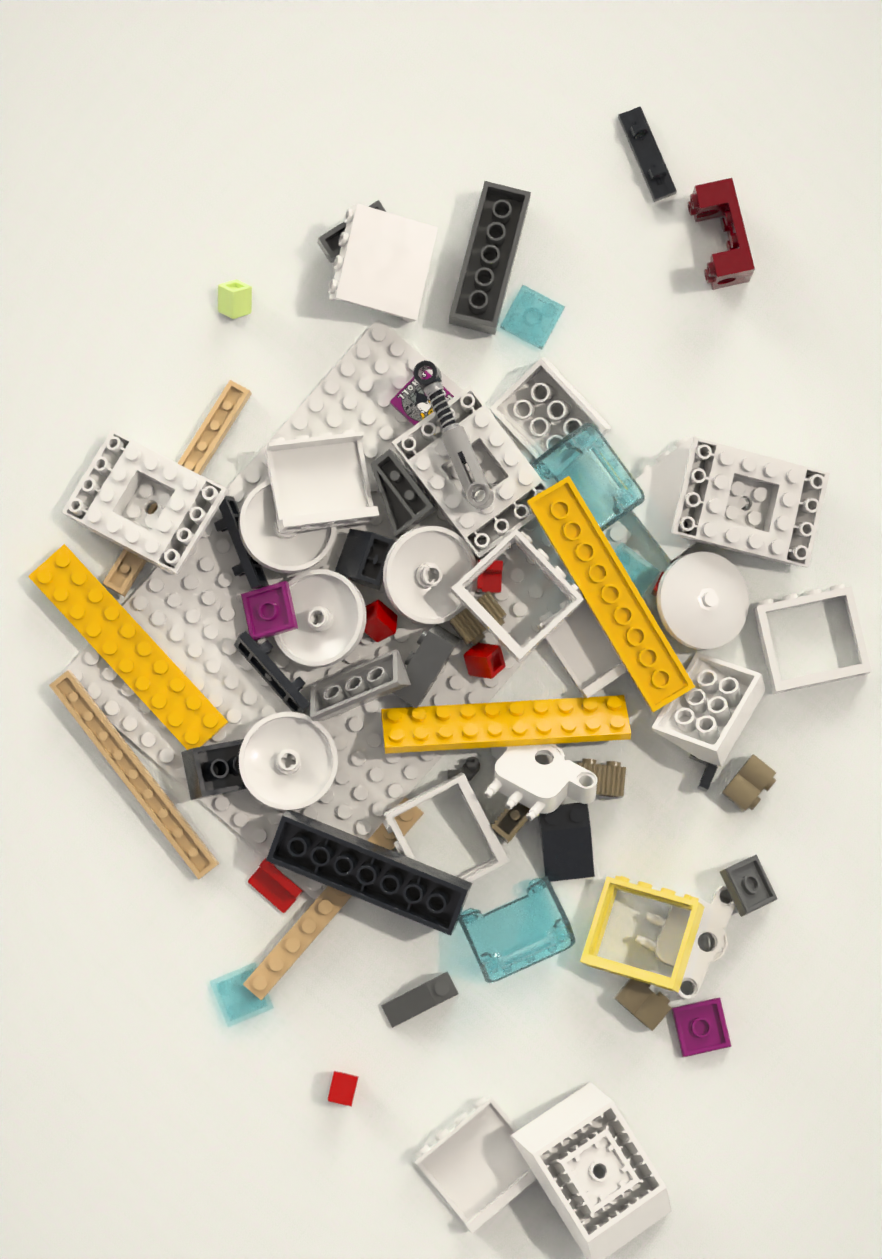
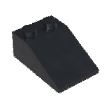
[181,739,247,800]
[538,803,595,882]

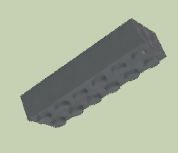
[449,181,531,335]

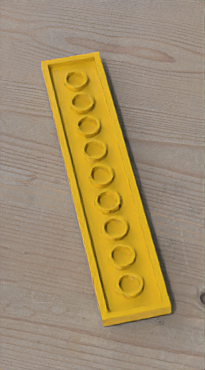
[526,476,695,712]
[28,544,229,750]
[381,695,631,754]

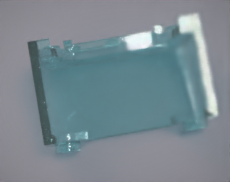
[530,423,645,532]
[458,876,576,983]

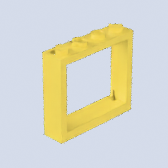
[580,876,705,993]

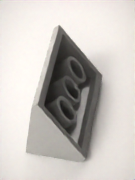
[310,649,411,721]

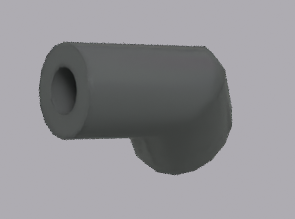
[448,756,480,781]

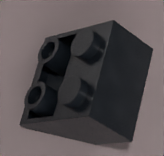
[334,529,396,591]

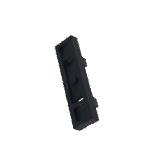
[618,106,677,202]
[214,496,269,589]
[234,631,310,714]

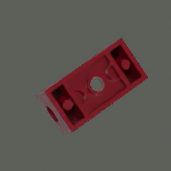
[688,178,755,290]

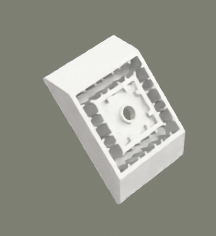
[392,386,548,559]
[62,430,229,575]
[671,437,830,568]
[510,1082,672,1259]

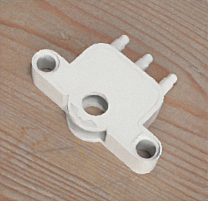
[484,744,597,821]
[635,886,735,999]

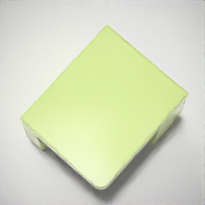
[218,279,252,319]

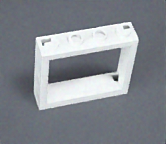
[451,529,584,663]
[754,584,872,694]
[382,772,509,882]

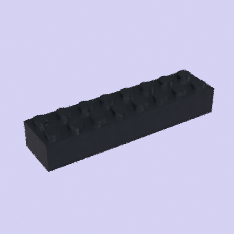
[266,810,473,936]

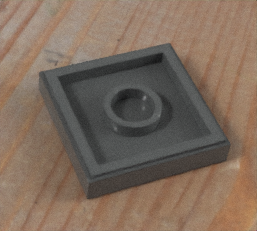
[720,854,778,917]

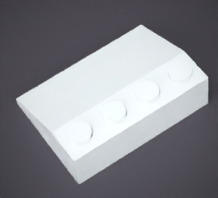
[490,358,612,479]
[651,652,766,767]

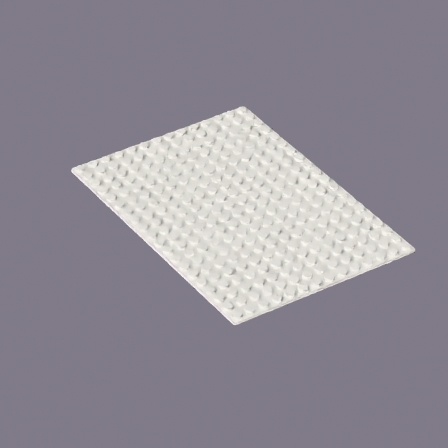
[63,320,632,900]

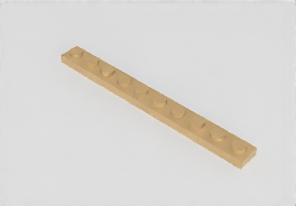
[103,380,252,597]
[49,670,220,879]
[243,797,424,1001]

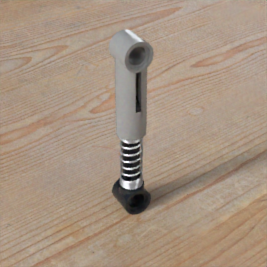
[413,360,494,510]

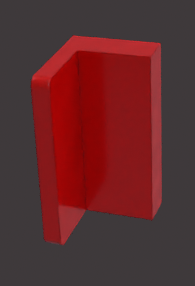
[248,858,303,913]

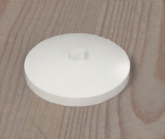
[238,480,336,573]
[383,526,478,624]
[657,552,749,650]
[274,569,366,667]
[239,712,338,811]

